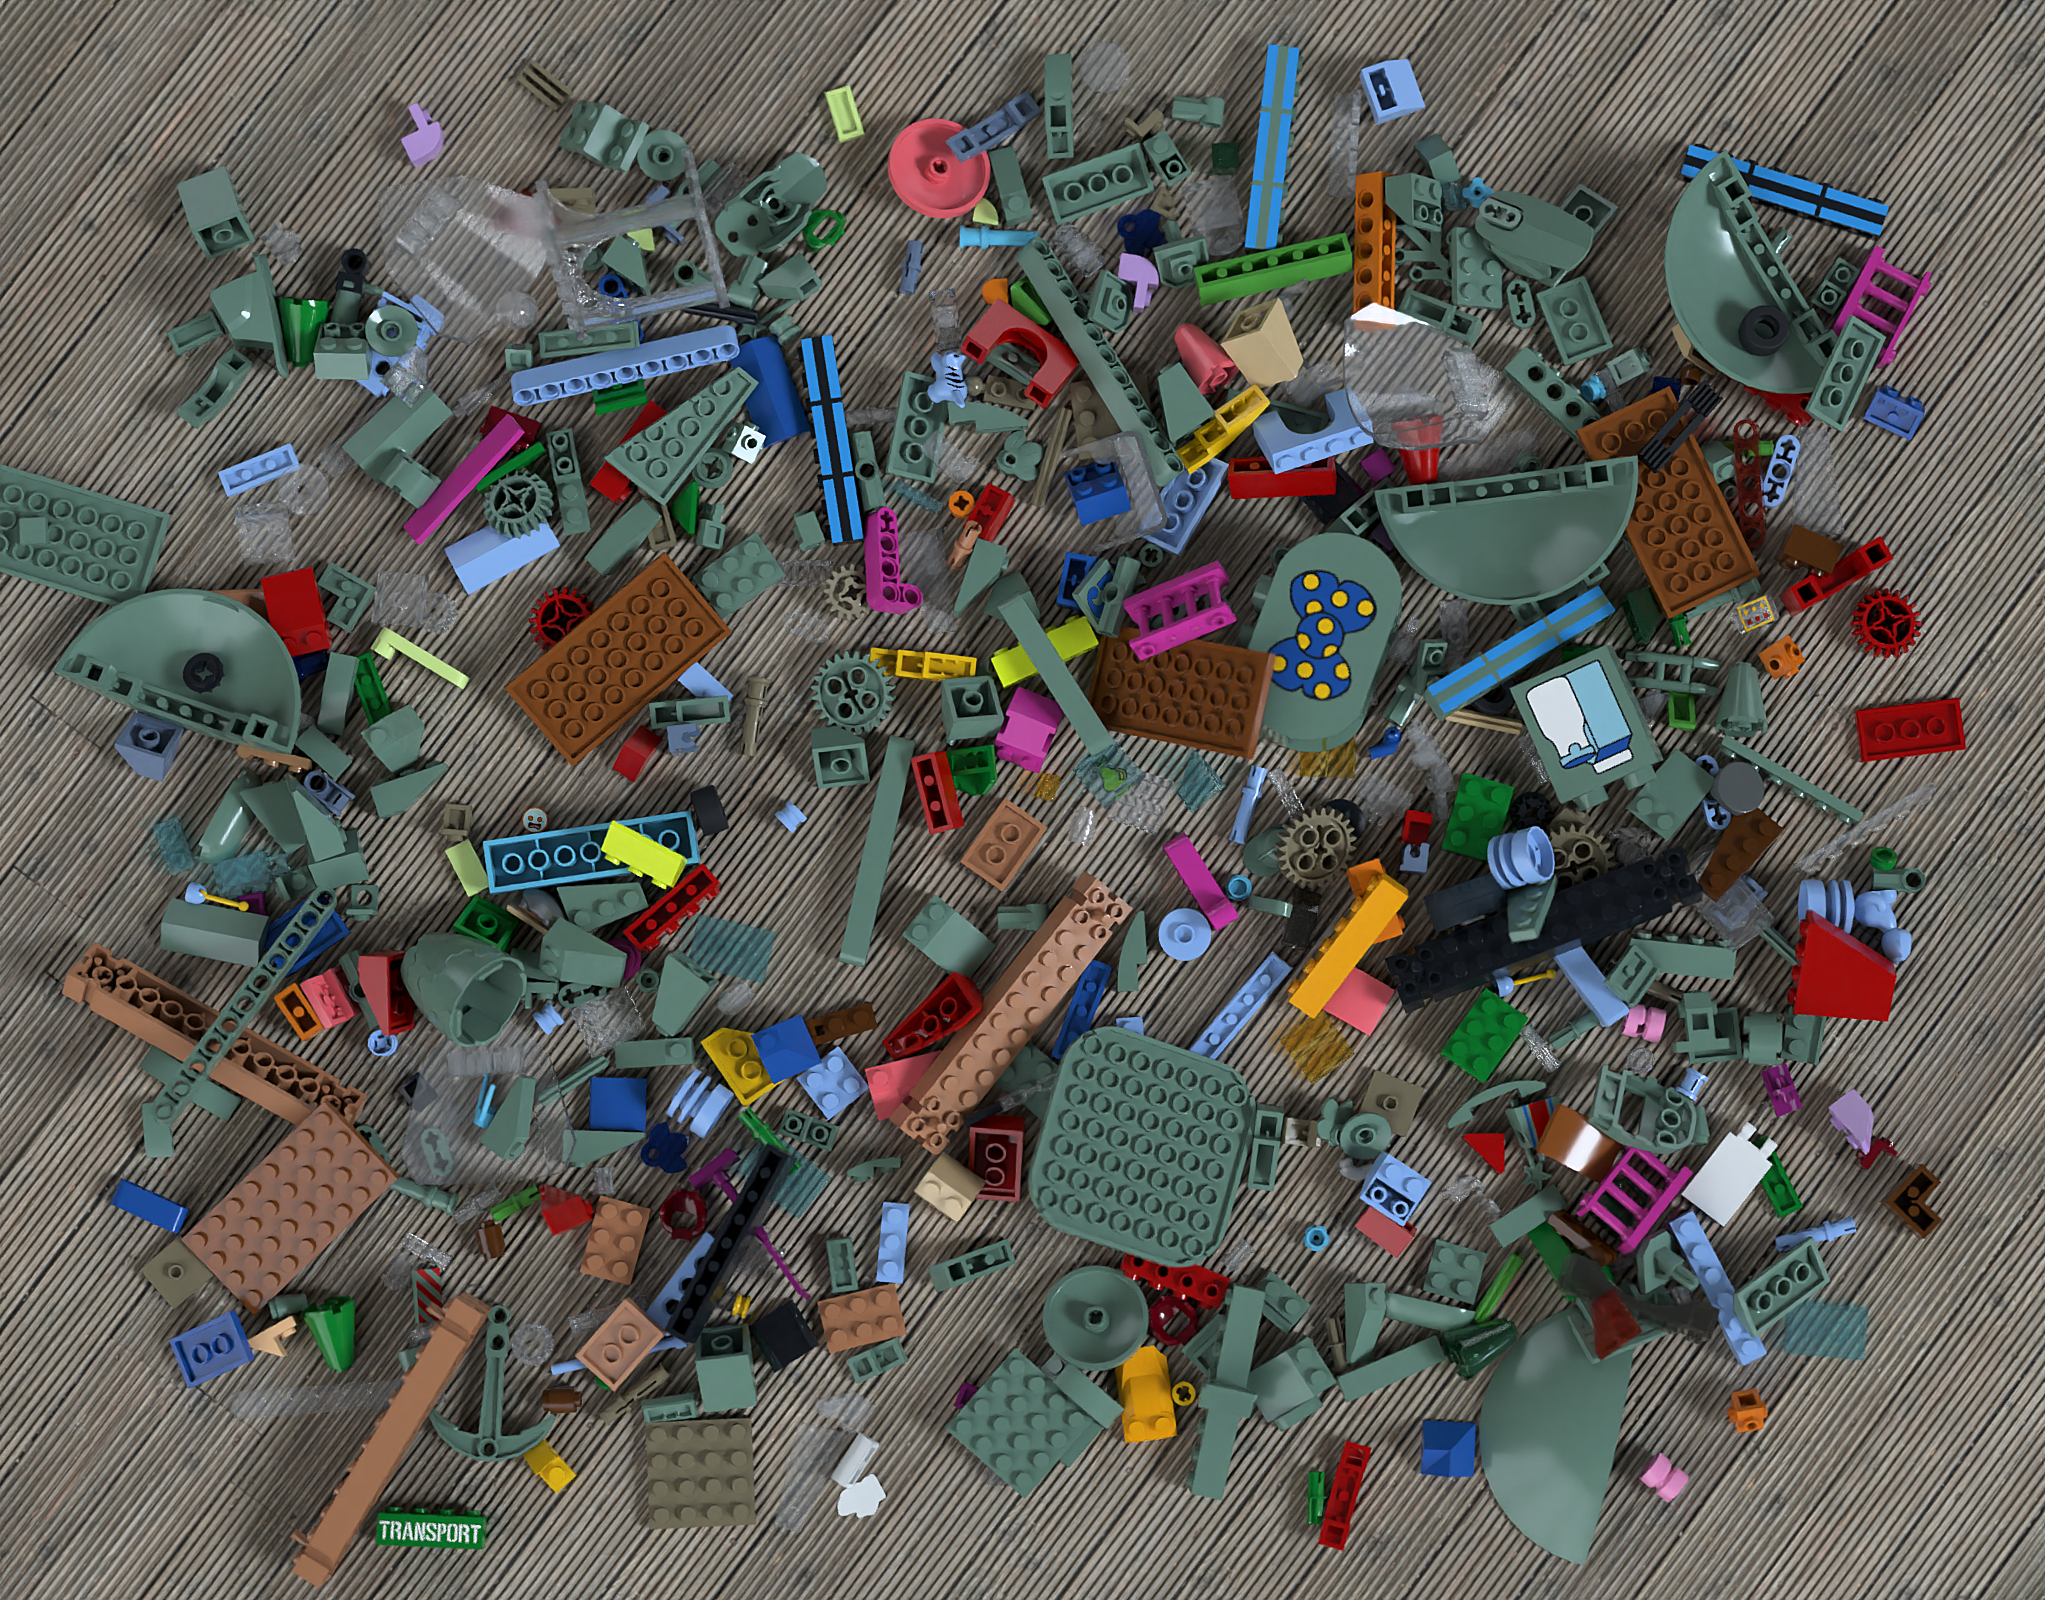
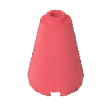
[1174,323,1239,396]

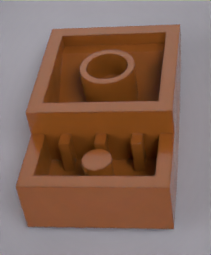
[1535,1103,1622,1183]

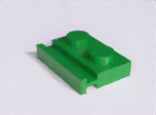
[592,378,648,415]

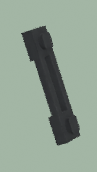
[1636,381,1723,474]

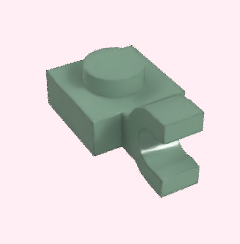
[696,503,726,550]

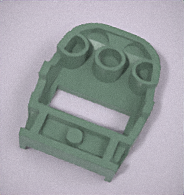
[1587,1064,1697,1154]

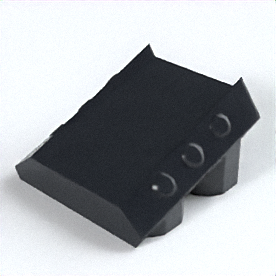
[1298,461,1365,525]
[749,1299,820,1373]

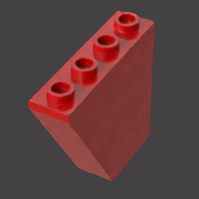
[1787,910,1897,1022]

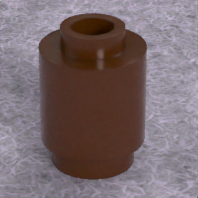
[475,1219,506,1260]
[542,1386,582,1414]

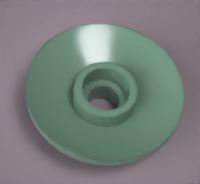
[637,130,689,181]
[365,305,418,357]
[1339,1112,1392,1160]

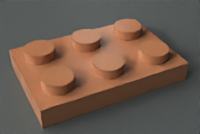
[960,798,1048,892]
[580,1195,652,1286]
[817,1283,907,1353]
[575,1297,667,1391]

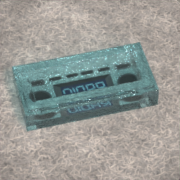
[894,479,944,515]

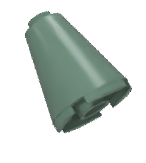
[1715,662,1768,738]

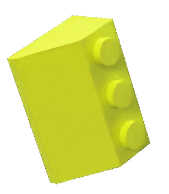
[601,820,688,889]

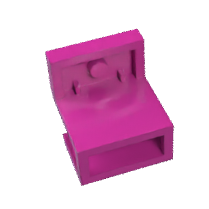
[994,686,1064,774]

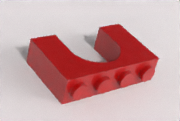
[960,298,1080,409]
[1779,536,1894,618]

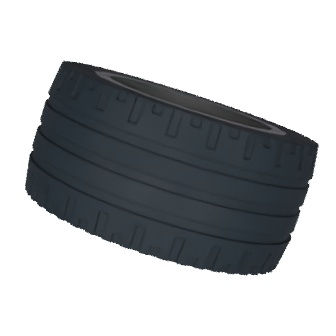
[1424,873,1507,932]

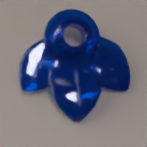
[1117,209,1165,257]
[641,1122,691,1173]

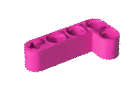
[863,507,923,614]
[1162,832,1239,932]

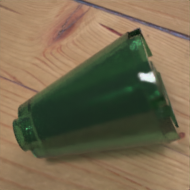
[1442,1318,1518,1381]

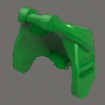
[802,209,847,254]

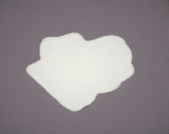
[837,1474,886,1518]

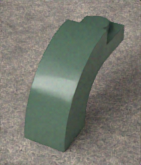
[177,347,253,429]
[1040,1353,1125,1429]

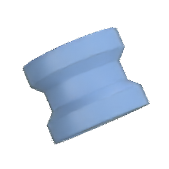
[774,800,807,833]
[532,1002,565,1035]

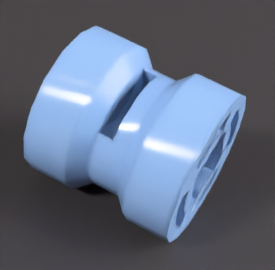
[368,1030,398,1056]

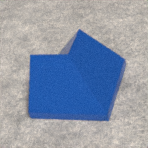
[1420,1420,1476,1477]

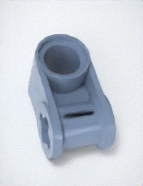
[304,771,356,817]

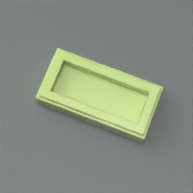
[825,85,865,143]
[445,839,489,897]

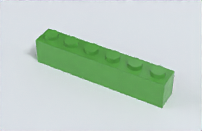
[1194,233,1353,306]

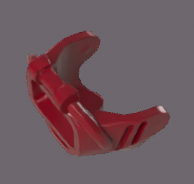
[660,1188,707,1243]
[1148,1296,1198,1346]

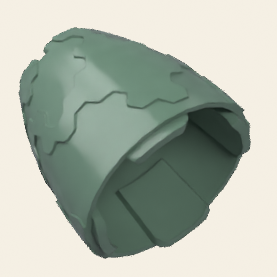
[400,932,527,1047]

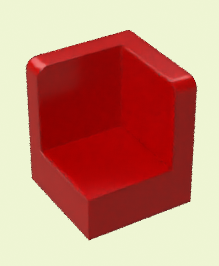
[1400,809,1433,846]

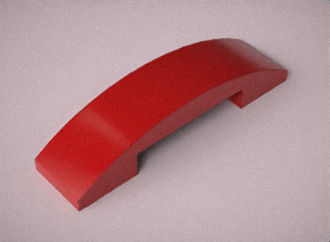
[1318,1441,1371,1551]

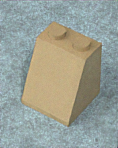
[1221,298,1304,389]
[914,1151,986,1223]

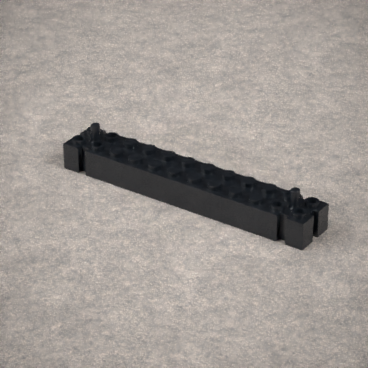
[1384,845,1702,1014]

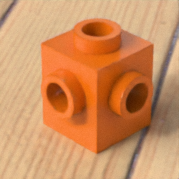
[1758,635,1806,680]
[1727,1388,1768,1433]

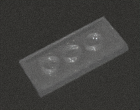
[1687,842,1775,952]

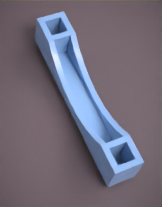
[1665,1210,1767,1366]

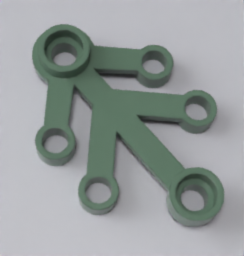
[1395,214,1452,288]

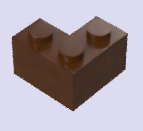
[1774,524,1844,578]
[1879,1164,1942,1239]

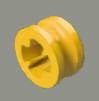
[732,1293,751,1319]
[1172,1381,1196,1406]

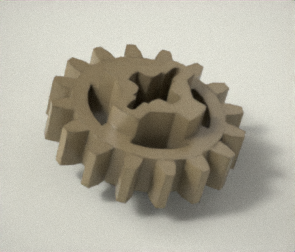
[820,564,869,621]

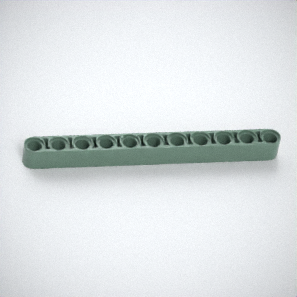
[1017,237,1184,487]
[151,886,337,1126]

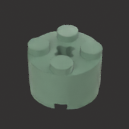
[378,449,441,509]
[1743,1012,1782,1065]

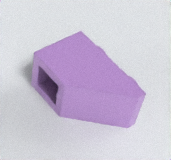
[1828,1088,1874,1154]

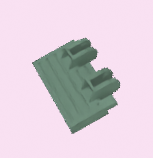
[1567,1274,1686,1365]

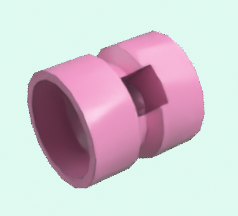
[1621,1004,1666,1043]
[1638,1452,1689,1503]

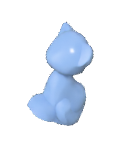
[1854,890,1912,965]

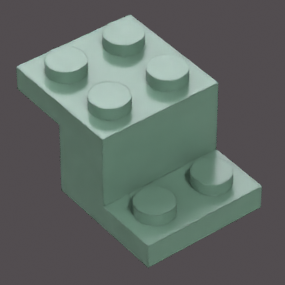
[558,100,650,172]

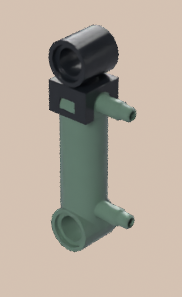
[330,248,385,324]

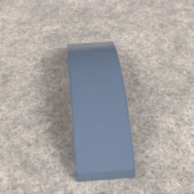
[946,91,1042,163]

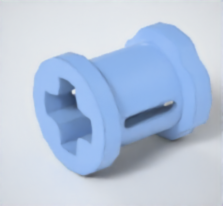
[1675,1067,1708,1102]

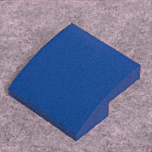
[589,1077,647,1131]

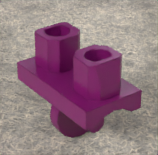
[1760,1063,1802,1117]

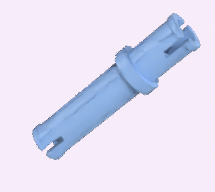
[1229,765,1268,845]
[1774,1216,1856,1254]

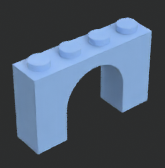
[1252,387,1373,474]

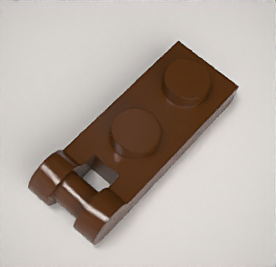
[804,1002,878,1046]
[1547,1209,1618,1268]

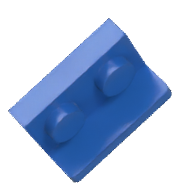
[1863,385,1925,440]

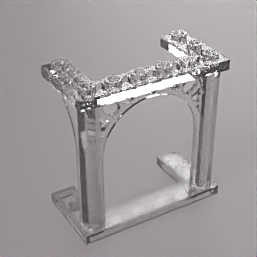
[532,146,730,341]

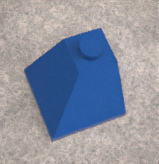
[751,1015,822,1084]

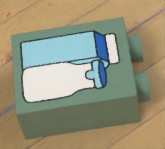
[1510,645,1664,812]

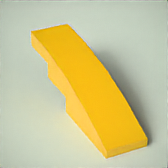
[1176,383,1270,474]
[869,647,977,682]

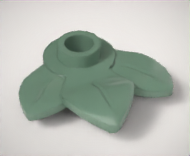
[996,430,1046,481]
[1316,1098,1353,1147]

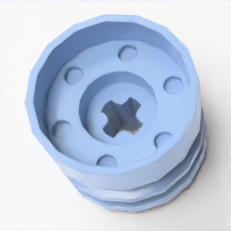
[1487,826,1555,890]
[1798,879,1854,934]
[666,1069,734,1139]

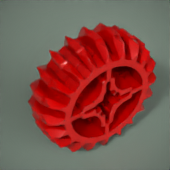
[529,587,595,651]
[1850,588,1922,659]

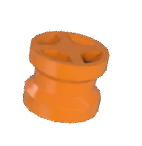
[949,490,975,519]

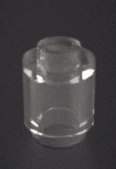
[1068,806,1099,846]
[716,979,756,1017]

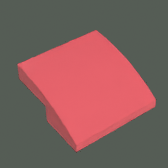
[300,965,363,1030]
[1322,967,1395,1036]

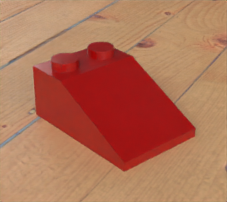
[261,566,333,657]
[357,949,415,1036]
[969,1115,1026,1202]

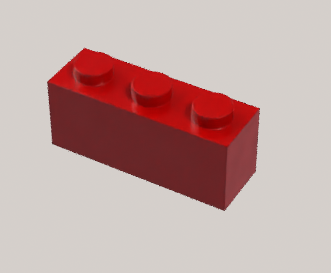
[911,751,965,835]

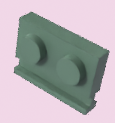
[1603,944,1661,1009]
[1779,1006,1827,1065]
[1257,1270,1311,1334]
[1181,1313,1222,1378]

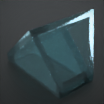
[1177,748,1226,813]

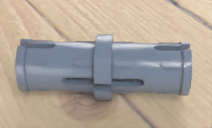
[899,240,924,295]

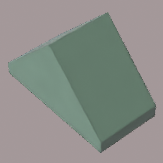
[1414,133,1461,189]

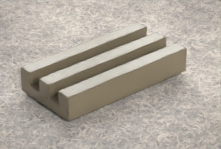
[517,60,573,113]

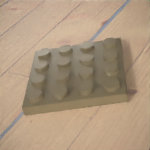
[645,1417,756,1529]

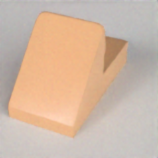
[248,1315,301,1357]

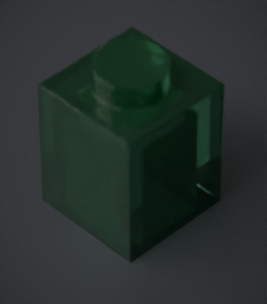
[1210,142,1239,176]

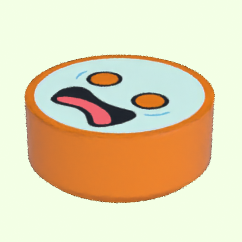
[522,807,549,834]

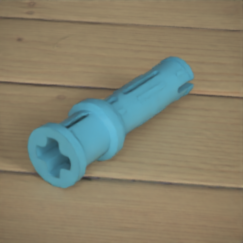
[959,225,1038,249]

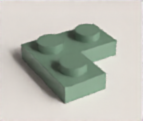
[317,562,377,633]

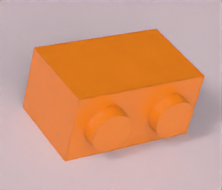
[273,983,325,1042]

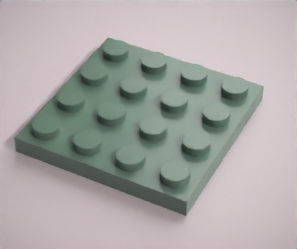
[945,1348,1094,1499]

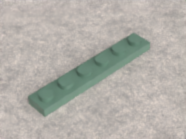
[1717,735,1864,825]

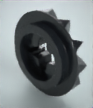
[183,653,225,694]
[1510,791,1553,830]

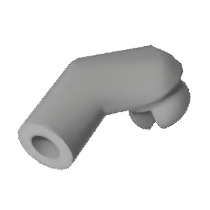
[1339,1158,1373,1181]

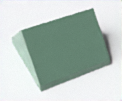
[306,828,370,889]

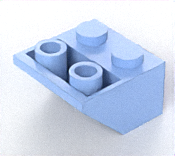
[1359,59,1425,125]
[1359,1151,1432,1227]

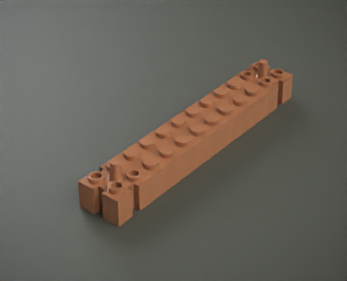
[889,871,1133,1157]
[62,942,368,1126]
[291,1291,492,1588]

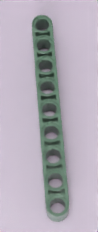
[839,735,916,967]

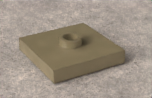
[1358,1070,1425,1138]
[140,1235,215,1309]

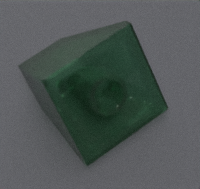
[1620,587,1661,649]

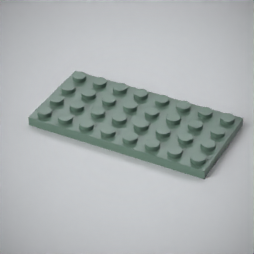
[0,464,172,607]

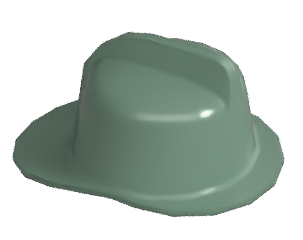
[1243,824,1288,876]

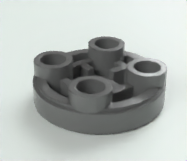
[1711,762,1764,816]

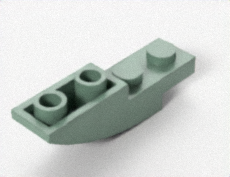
[1045,53,1074,159]
[546,428,591,535]

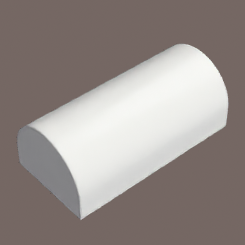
[831,1432,879,1489]

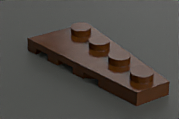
[1698,807,1784,903]

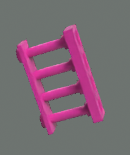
[1830,245,1932,369]
[1123,560,1236,660]
[1576,1134,1693,1255]

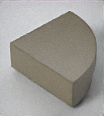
[1150,186,1176,221]

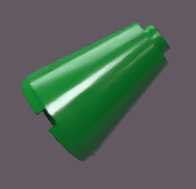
[277,297,330,367]
[302,1296,355,1373]

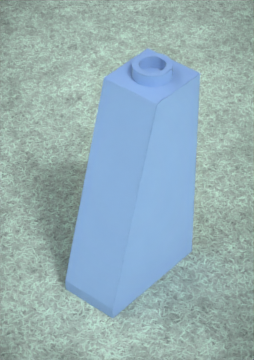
[1553,947,1630,1027]

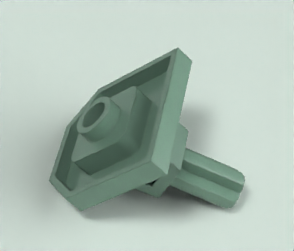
[1153,220,1210,289]
[1078,270,1134,333]
[1637,1230,1700,1294]

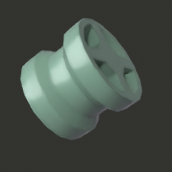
[769,313,802,346]

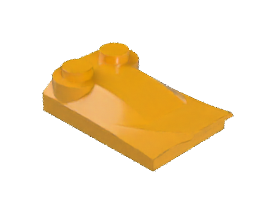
[1115,1345,1178,1443]

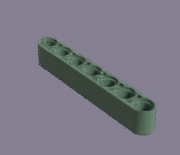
[996,591,1115,757]

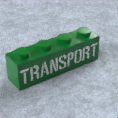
[376,1506,487,1550]

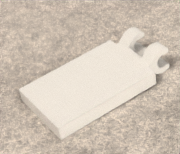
[1681,1121,1778,1227]

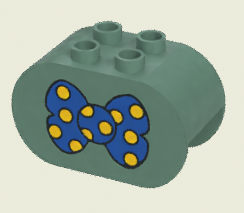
[1234,533,1402,753]

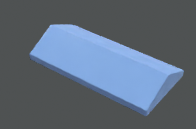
[1137,458,1229,556]
[444,507,560,595]

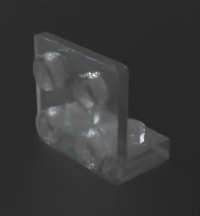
[235,500,296,565]
[571,986,647,1058]
[1439,1174,1501,1222]

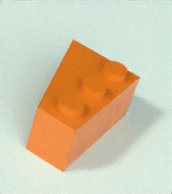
[1345,858,1405,946]

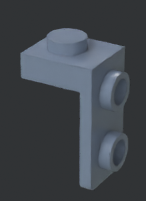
[641,185,685,246]

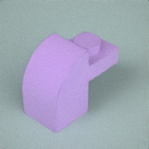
[401,103,444,168]
[1118,253,1159,313]

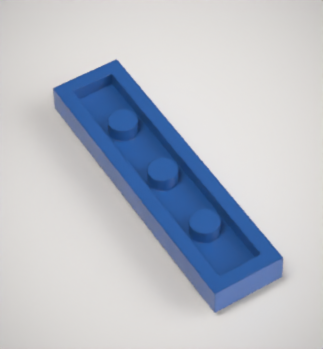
[1051,960,1112,1060]

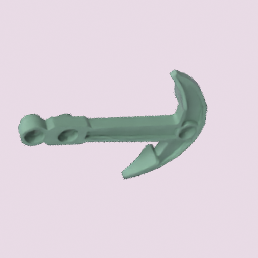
[429,1305,556,1462]

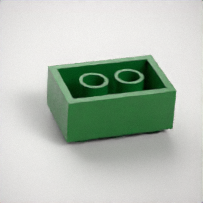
[1439,772,1514,864]
[1438,988,1529,1083]

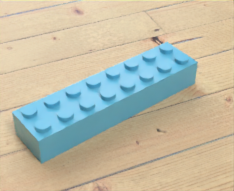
[483,810,701,895]

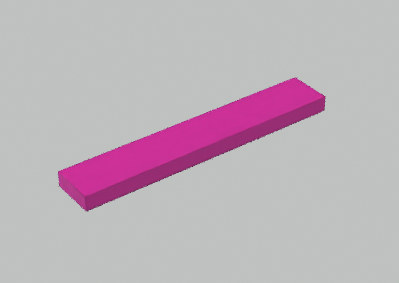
[403,414,525,545]

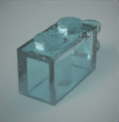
[212,851,291,899]

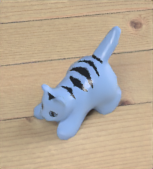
[927,350,967,408]

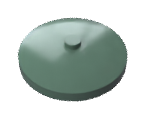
[1043,1266,1149,1371]

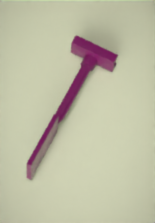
[688,1147,811,1300]

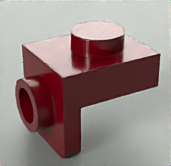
[1854,1136,1898,1170]

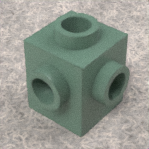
[721,421,766,464]

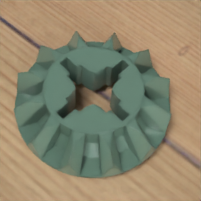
[692,448,733,490]

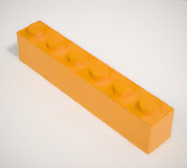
[1287,872,1409,1019]

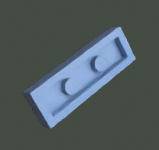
[218,443,301,498]
[876,1202,910,1283]

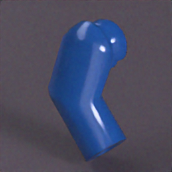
[1368,727,1402,760]

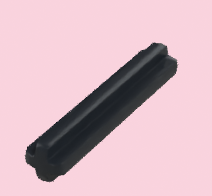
[683,299,759,325]

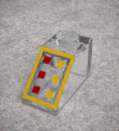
[1731,594,1780,635]

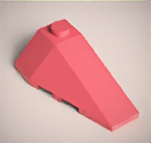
[865,1050,943,1121]

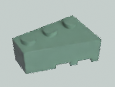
[556,883,651,933]

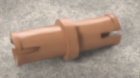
[947,521,982,570]

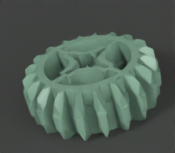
[483,470,554,539]

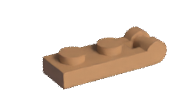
[237,745,314,774]

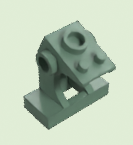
[1672,990,1730,1053]

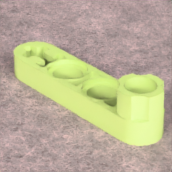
[370,626,470,689]

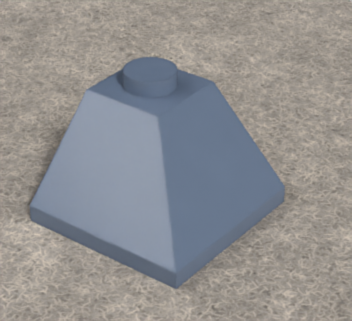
[114,712,184,782]

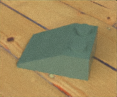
[1626,748,1715,842]
[284,773,347,862]
[902,894,996,978]
[539,917,627,988]
[1246,1336,1337,1423]

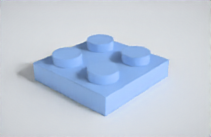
[797,1046,870,1120]

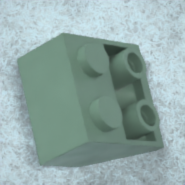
[1385,173,1443,233]
[313,322,373,380]

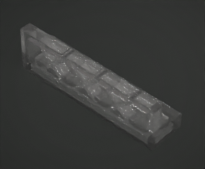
[1327,89,1362,199]

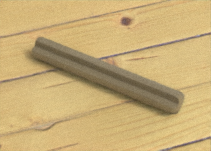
[1031,407,1072,508]

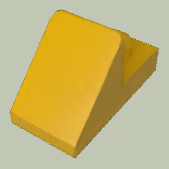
[522,1438,577,1494]

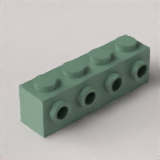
[1627,930,1737,980]

